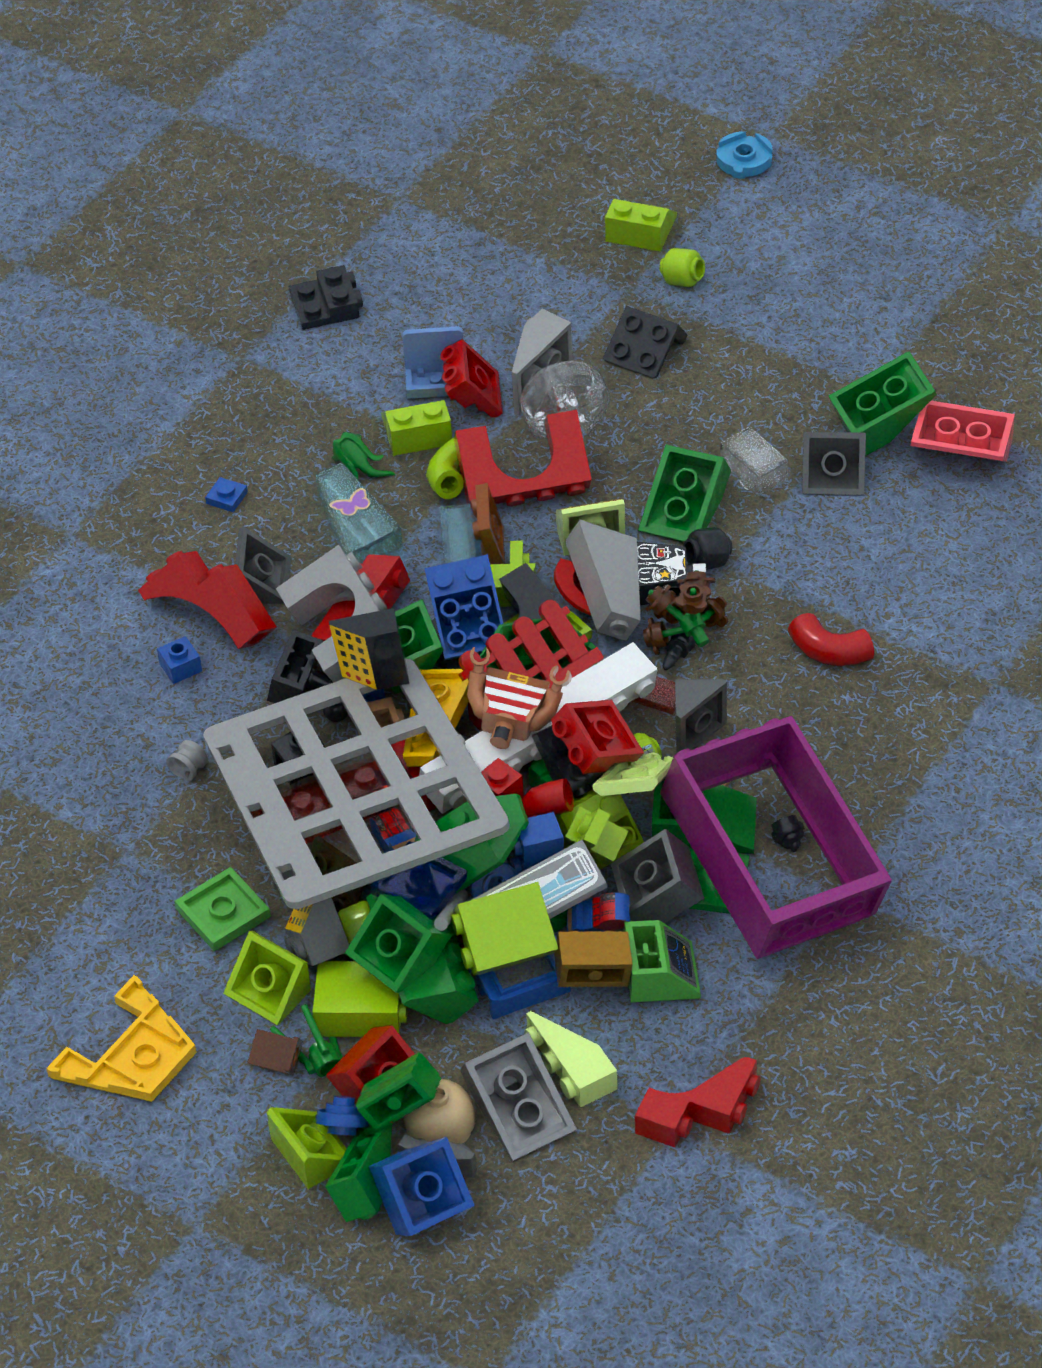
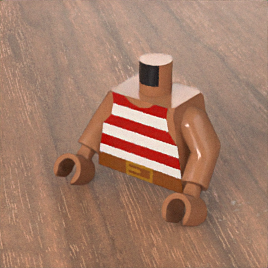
[467,647,572,749]

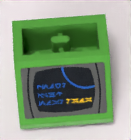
[624,920,701,1003]

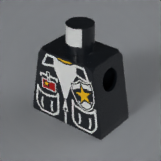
[637,542,706,605]

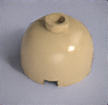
[404,1079,476,1144]

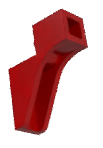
[635,1057,761,1148]

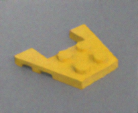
[46,975,196,1102]

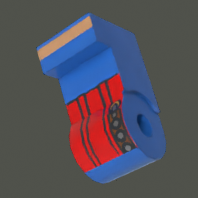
[370,808,416,853]
[567,893,630,932]

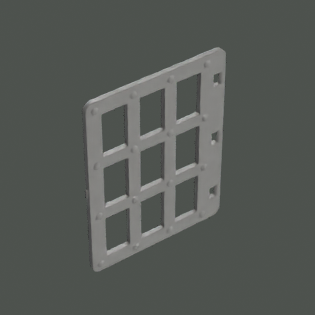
[203,659,510,909]

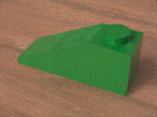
[325,1122,392,1222]

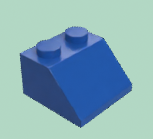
[369,1137,475,1236]

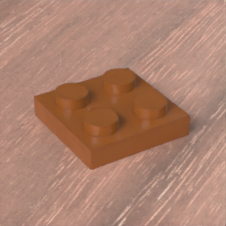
[471,483,505,564]

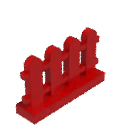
[458,600,604,688]

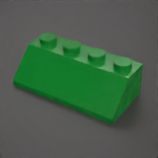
[366,884,479,1024]

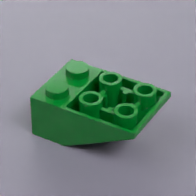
[652,779,757,854]

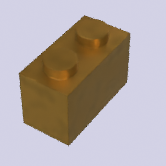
[554,931,633,987]

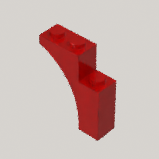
[138,551,277,649]

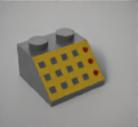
[284,898,349,966]

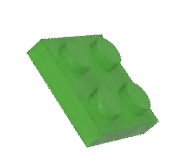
[174,867,271,952]

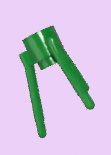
[270,1004,343,1077]

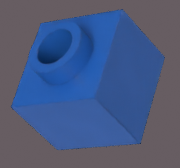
[157,636,202,684]

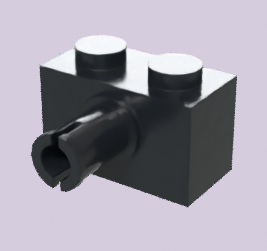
[267,630,333,703]

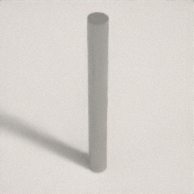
[434,889,468,931]

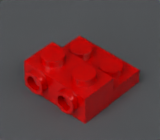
[440,339,503,417]
[551,700,644,774]

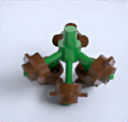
[643,570,728,655]

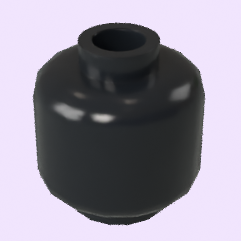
[683,527,733,570]

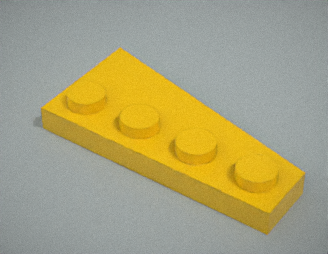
[403,669,469,767]

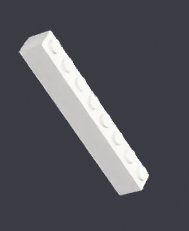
[419,642,658,814]

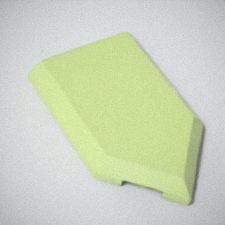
[592,752,673,796]

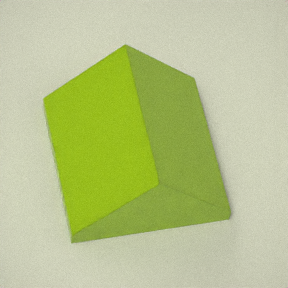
[223,931,311,1025]
[267,1107,347,1189]

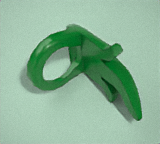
[331,432,395,484]

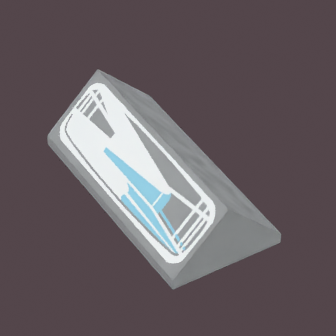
[472,840,608,919]

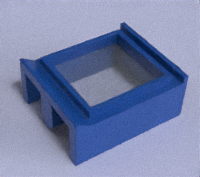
[468,934,571,1020]

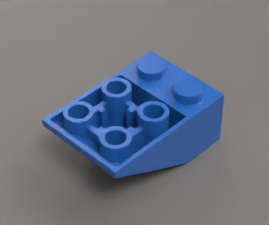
[424,554,504,660]

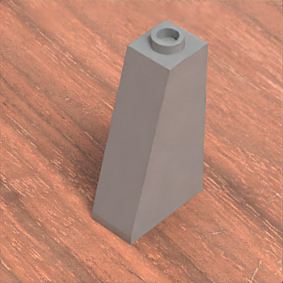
[566,520,641,641]

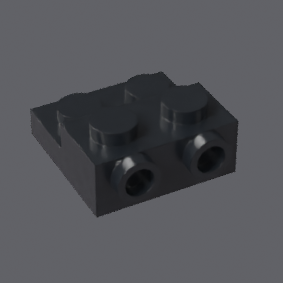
[289,265,363,330]
[531,725,617,798]

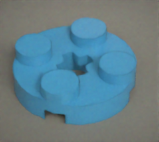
[716,132,772,179]

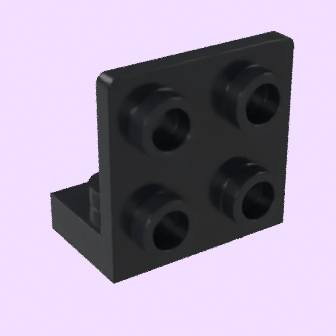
[603,306,688,379]

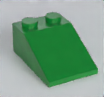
[829,351,937,456]
[638,445,731,543]

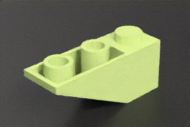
[524,1011,618,1108]

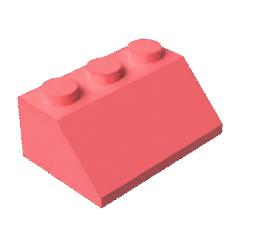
[911,401,1015,462]

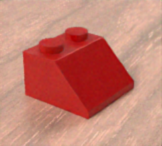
[326,1025,415,1124]

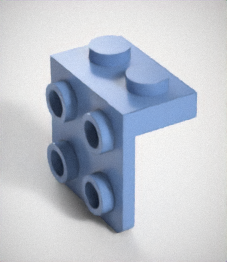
[402,326,463,399]

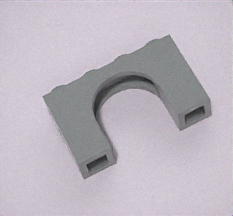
[276,545,400,683]

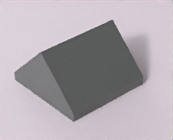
[802,432,866,495]
[235,526,291,604]
[675,679,727,754]

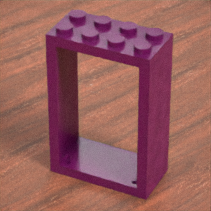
[660,716,892,959]

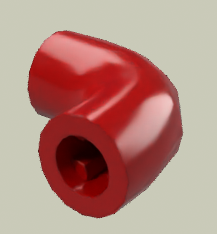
[788,613,874,667]
[521,778,574,818]

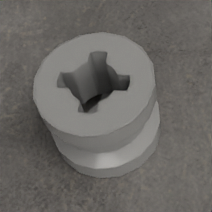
[166,740,209,782]

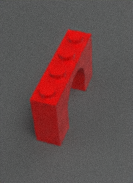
[454,410,592,509]

